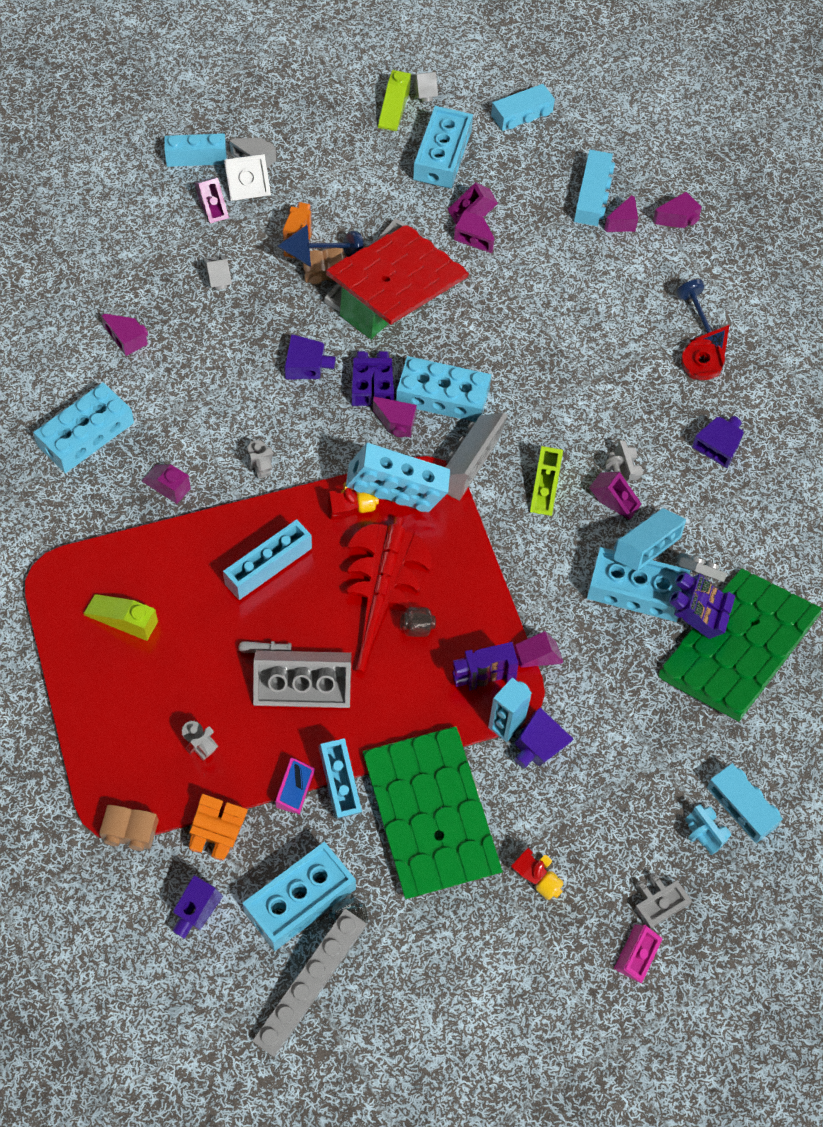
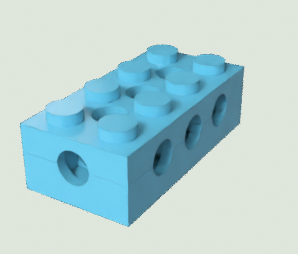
[413,106,473,189]
[396,356,492,422]
[33,382,134,473]
[346,443,450,512]
[587,547,690,622]
[242,841,356,951]

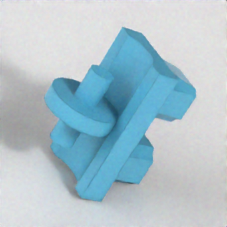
[685,804,731,855]

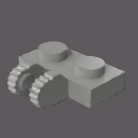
[676,553,727,582]
[635,873,692,929]

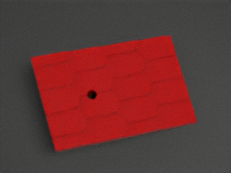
[326,225,469,339]

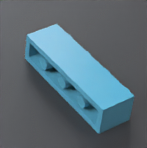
[574,150,615,226]
[614,508,686,571]
[223,519,312,600]

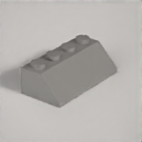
[442,413,508,501]
[253,650,351,708]

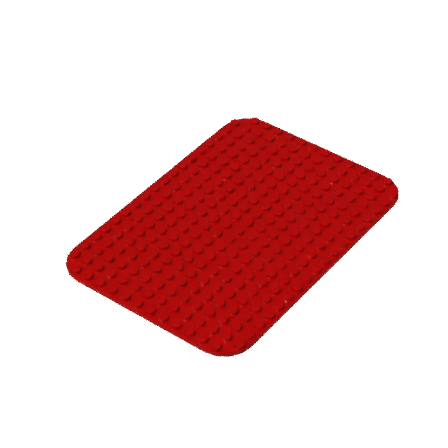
[25,456,545,839]

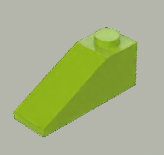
[378,70,411,131]
[530,446,563,516]
[84,594,158,641]

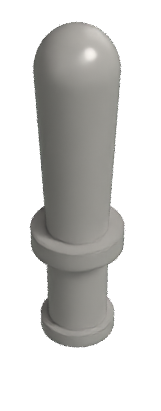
[238,641,292,653]

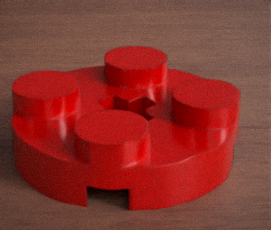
[681,339,725,380]

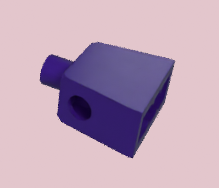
[285,334,336,380]
[692,416,744,468]
[514,708,574,769]
[172,875,223,939]

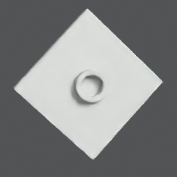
[224,154,271,201]

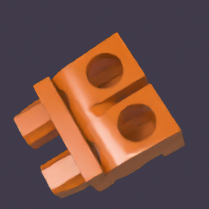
[283,202,312,259]
[189,794,248,861]

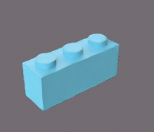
[491,84,555,131]
[165,134,227,167]
[488,678,532,742]
[318,738,362,819]
[707,763,782,843]

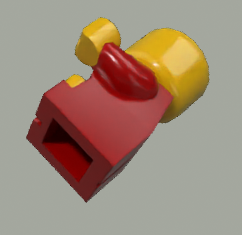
[327,482,379,519]
[511,848,564,900]

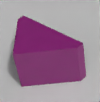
[604,195,638,232]
[514,631,564,667]

